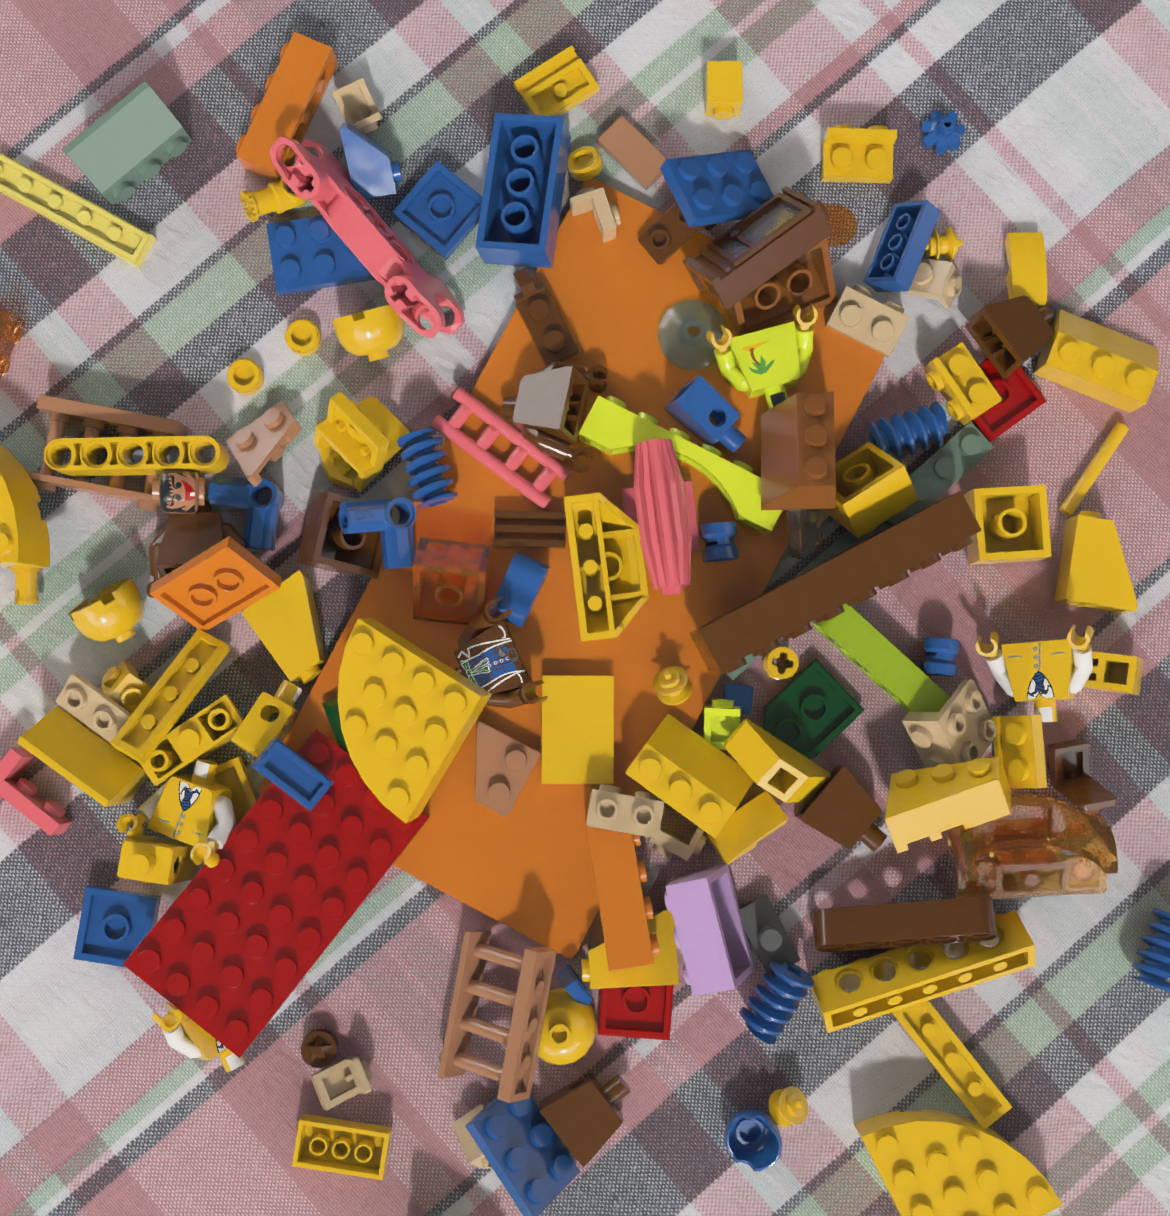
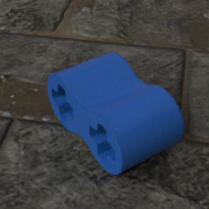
[494,552,550,628]

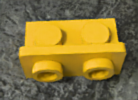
[821,124,897,184]
[924,342,1002,426]

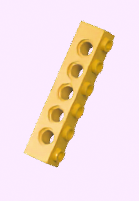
[811,910,1036,1033]

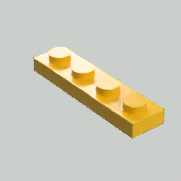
[110,629,230,764]
[892,1000,1012,1129]

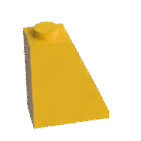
[1054,511,1138,614]
[241,570,327,684]
[581,910,679,989]

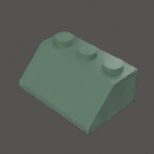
[62,81,192,206]

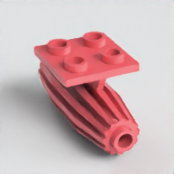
[621,439,701,596]

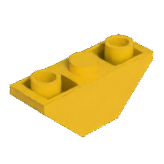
[139,694,244,786]
[724,718,831,803]

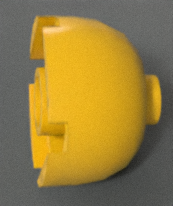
[332,305,405,362]
[68,577,145,643]
[537,988,597,1065]

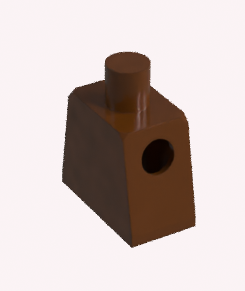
[965,295,1054,379]
[795,765,887,851]
[539,1073,631,1167]

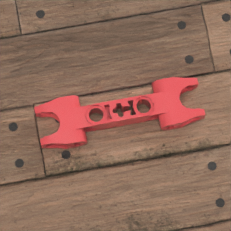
[269,136,465,338]

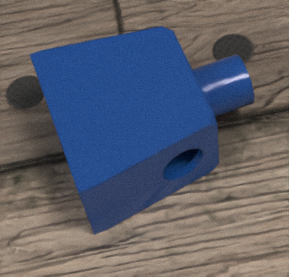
[664,375,747,453]

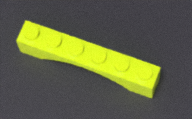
[579,395,782,535]

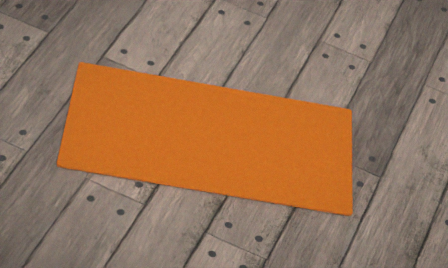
[259,178,885,958]

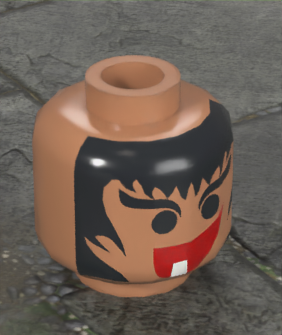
[152,469,205,514]

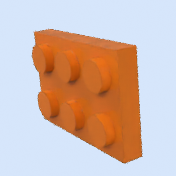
[149,536,282,632]

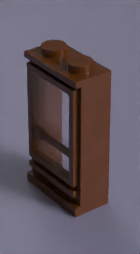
[683,186,832,310]

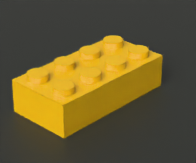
[292,1114,393,1180]

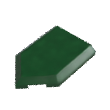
[763,658,865,759]

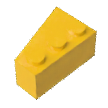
[885,756,1011,853]

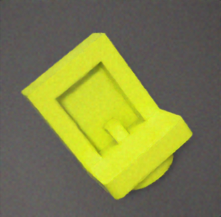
[704,699,741,750]

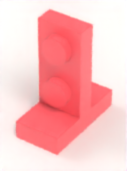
[0,747,72,836]

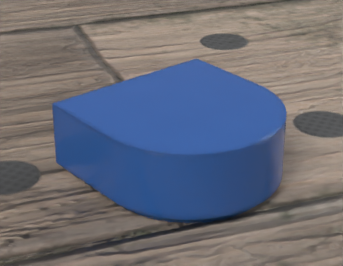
[557,965,593,1006]

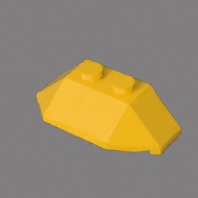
[563,492,649,642]

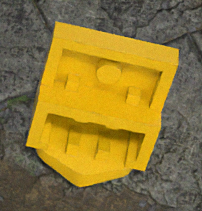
[313,391,410,492]

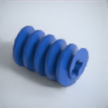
[867,401,948,459]
[397,428,458,508]
[1131,908,1170,992]
[739,961,814,1044]

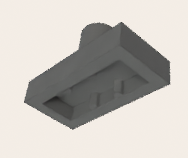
[739,893,800,975]

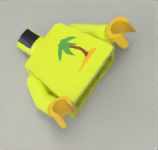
[706,303,818,410]

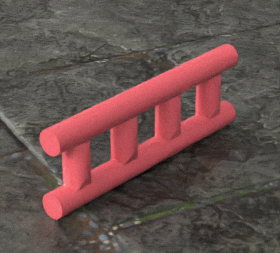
[431,387,573,510]

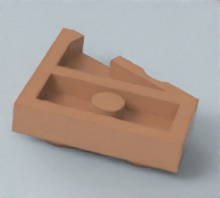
[226,401,302,487]
[475,721,541,817]

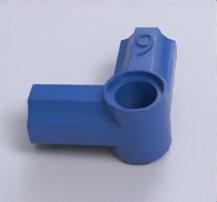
[208,475,285,551]
[338,497,417,569]

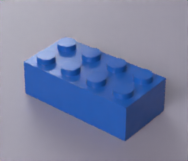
[475,113,571,268]

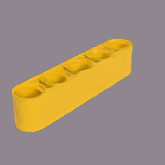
[43,436,230,476]

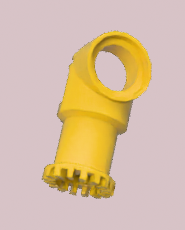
[239,177,308,222]

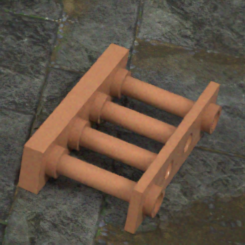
[27,394,188,512]
[438,930,557,1103]

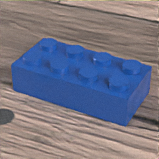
[863,200,941,292]

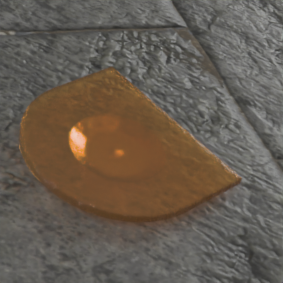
[823,204,857,246]

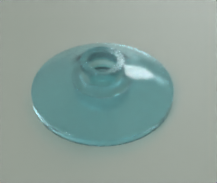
[658,300,727,370]

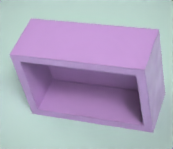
[664,864,755,996]

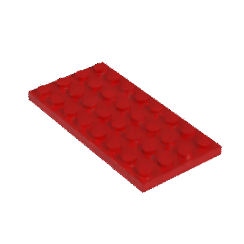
[123,729,429,1058]

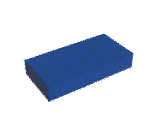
[251,737,334,812]

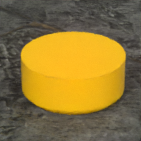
[567,146,603,181]
[285,319,322,356]
[227,358,264,395]

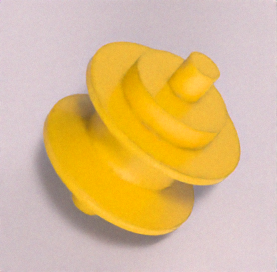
[925,226,963,262]
[653,666,693,705]
[768,1086,808,1127]

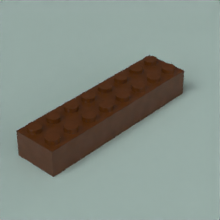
[689,491,981,674]

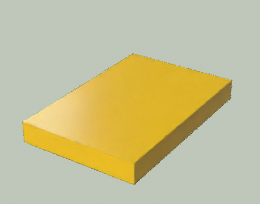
[541,675,614,784]

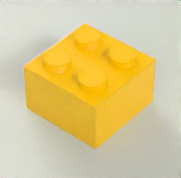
[824,442,919,538]
[963,485,1052,565]

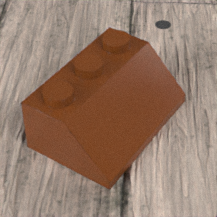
[727,238,838,336]
[761,392,836,510]

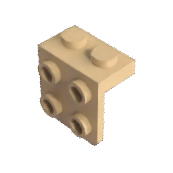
[902,679,996,768]

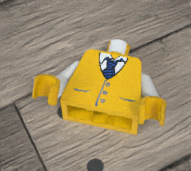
[975,625,1094,723]
[116,758,237,868]
[152,1002,246,1072]

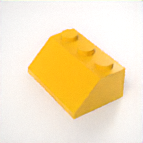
[1033,309,1159,413]
[16,706,148,807]
[625,713,754,838]

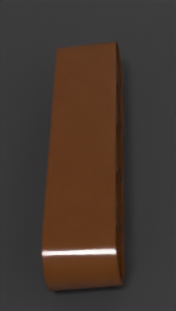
[811,897,998,952]

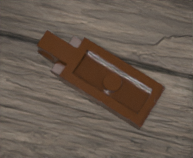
[513,268,579,366]

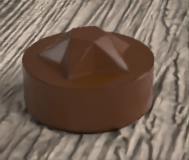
[301,1028,339,1068]

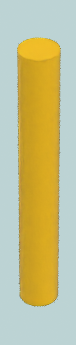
[1059,422,1129,517]

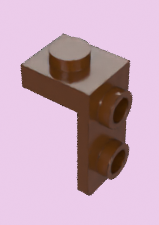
[638,202,717,265]
[1048,738,1117,813]

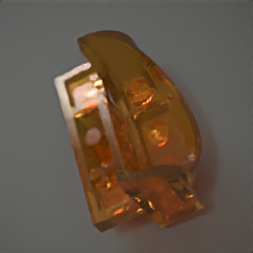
[948,795,1118,899]

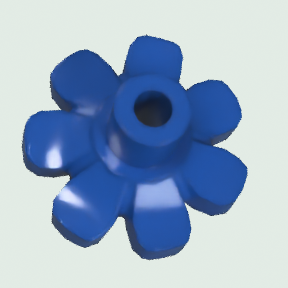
[920,111,965,155]

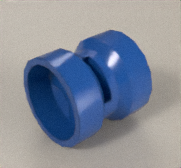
[701,522,739,562]
[921,637,960,677]

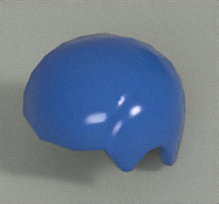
[725,1109,782,1172]

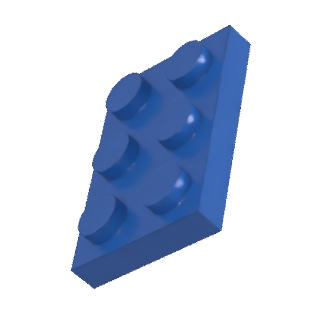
[660,149,774,227]
[266,215,376,295]
[465,1095,580,1216]

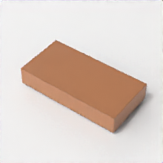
[597,115,667,191]

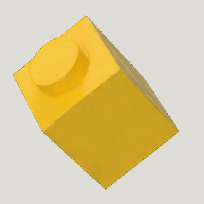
[705,61,743,120]

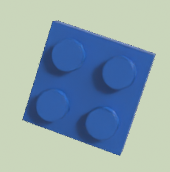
[392,160,483,260]
[73,885,161,967]

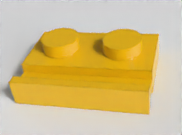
[514,45,599,116]
[991,714,1047,789]

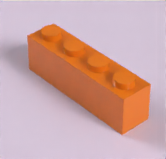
[236,32,338,182]
[586,824,660,973]

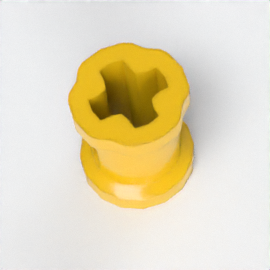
[762,647,799,680]

